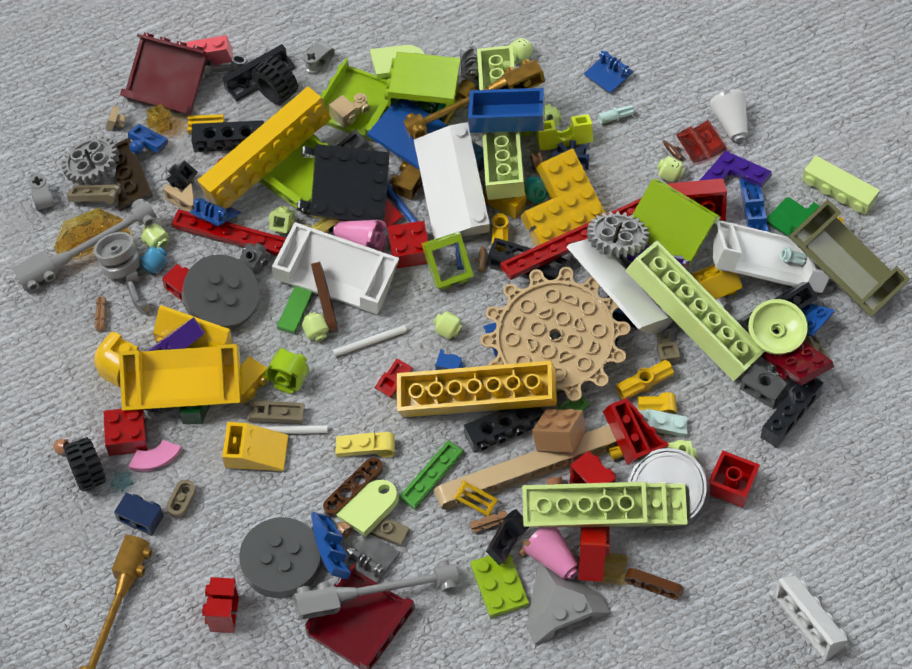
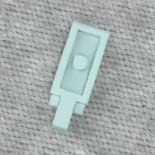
[638,409,687,437]

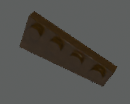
[115,138,153,211]

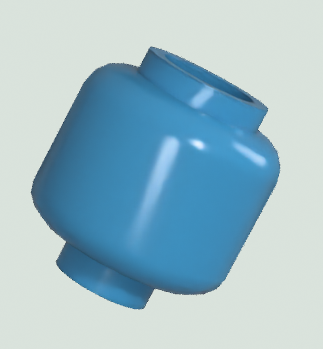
[140,247,168,274]

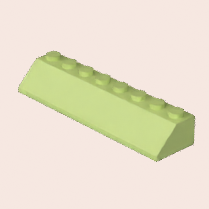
[625,241,765,382]

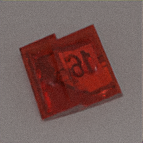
[676,120,727,163]

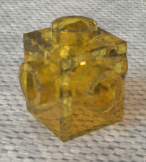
[145,103,173,134]

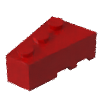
[603,398,669,465]

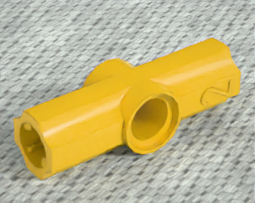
[615,360,674,399]

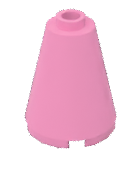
[333,220,387,252]
[524,527,579,580]

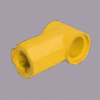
[492,214,509,252]
[638,392,677,415]

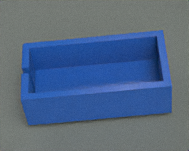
[468,88,545,133]

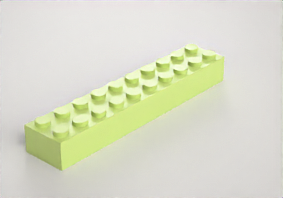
[477,45,525,200]

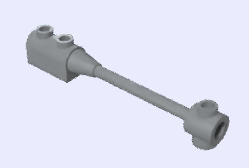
[12,199,157,291]
[293,560,459,620]

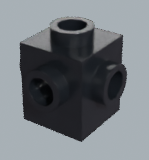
[166,160,198,190]

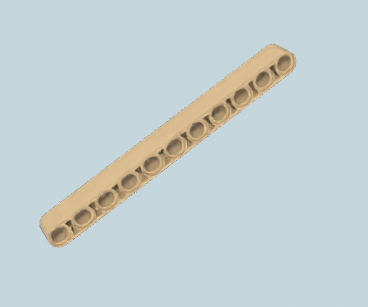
[434,425,618,510]

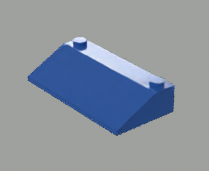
[367,99,485,173]

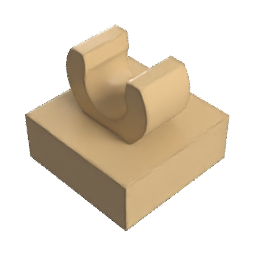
[105,106,126,131]

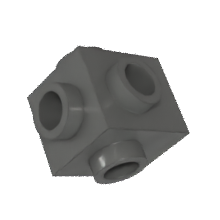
[239,242,271,273]

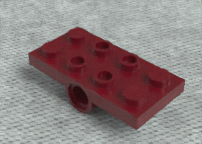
[760,342,834,386]

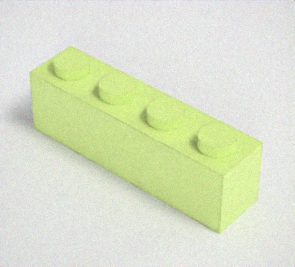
[802,155,880,216]

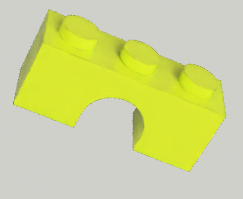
[536,114,593,151]

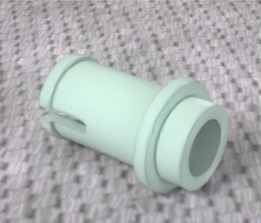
[780,248,806,265]

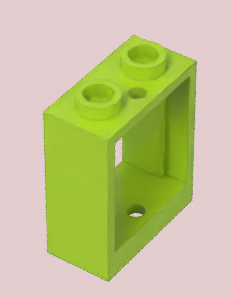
[421,232,474,290]

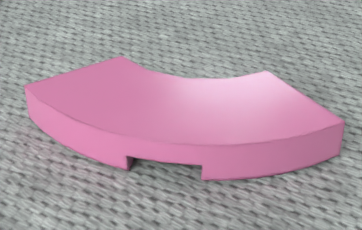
[128,440,182,472]

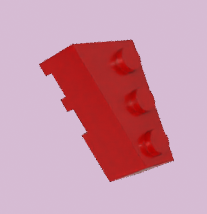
[578,527,610,582]

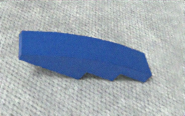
[739,179,769,232]
[311,511,351,580]

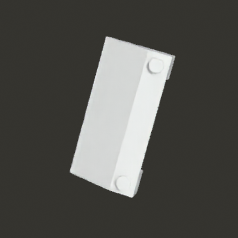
[414,122,490,239]
[713,220,829,293]
[272,222,399,315]
[567,239,674,335]

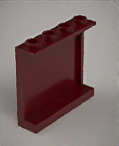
[120,32,209,116]
[305,564,415,669]

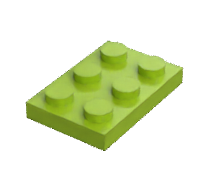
[470,553,529,618]

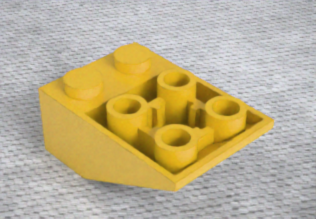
[222,422,288,471]

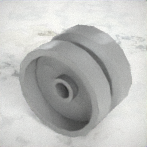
[93,232,141,279]

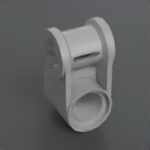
[304,41,335,74]
[29,174,54,211]

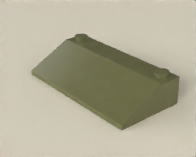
[788,199,910,318]

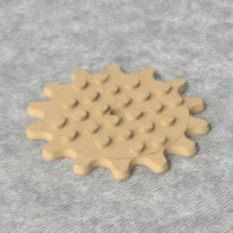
[480,267,631,402]

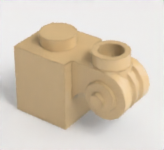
[329,93,370,128]

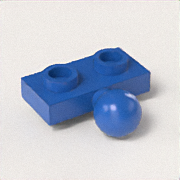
[128,124,168,154]

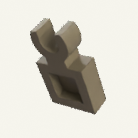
[656,331,680,363]

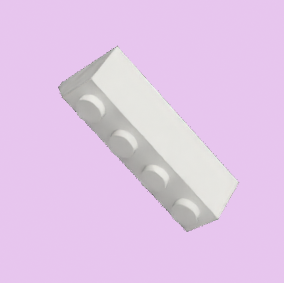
[774,576,848,661]

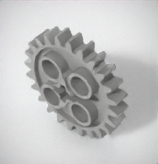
[61,135,120,185]
[587,211,649,258]

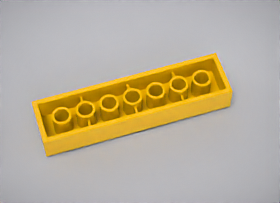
[197,86,331,209]
[397,361,557,417]

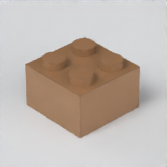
[532,408,587,452]

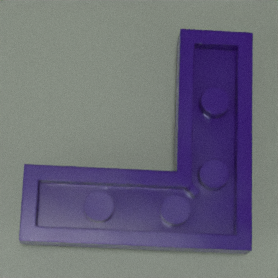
[699,150,772,188]

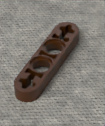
[311,261,339,333]
[323,457,383,518]

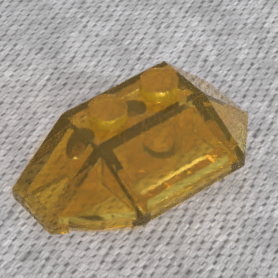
[54,208,130,257]

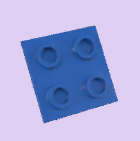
[583,50,634,94]
[189,198,241,226]
[800,303,835,337]

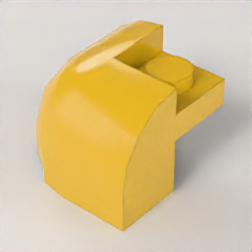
[94,332,139,387]

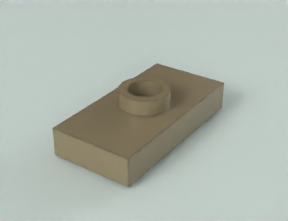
[370,518,410,547]

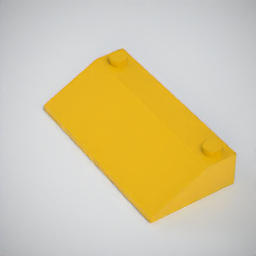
[119,344,240,411]

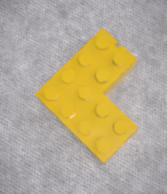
[520,148,606,247]

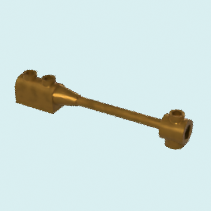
[403,59,546,139]
[391,79,477,201]
[74,534,153,669]

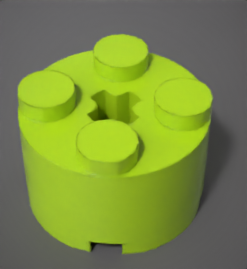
[264,348,309,394]

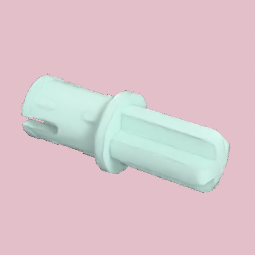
[598,105,634,125]

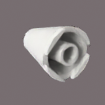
[710,89,748,142]

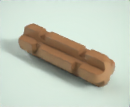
[95,296,107,332]
[470,511,508,533]

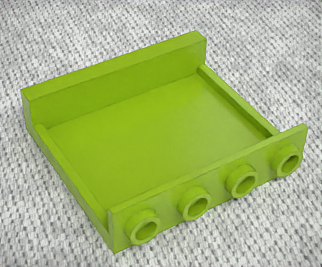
[385,52,461,114]
[321,58,398,142]
[259,135,328,213]
[633,179,720,271]

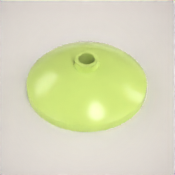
[748,299,808,355]

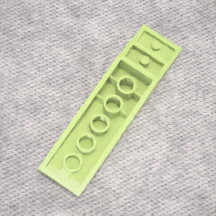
[522,482,687,527]

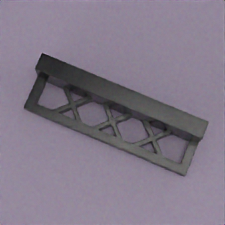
[223,44,295,102]
[487,238,567,280]

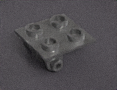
[460,46,479,85]
[344,533,400,583]

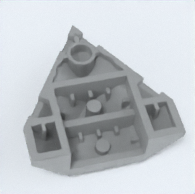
[527,562,611,645]

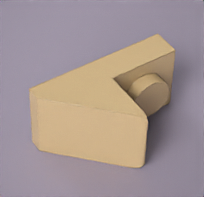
[163,183,195,212]

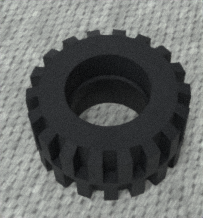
[252,56,298,105]
[64,437,106,492]

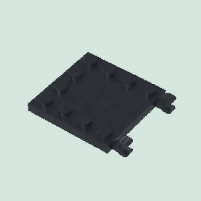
[297,144,390,221]

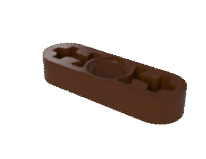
[624,568,684,600]

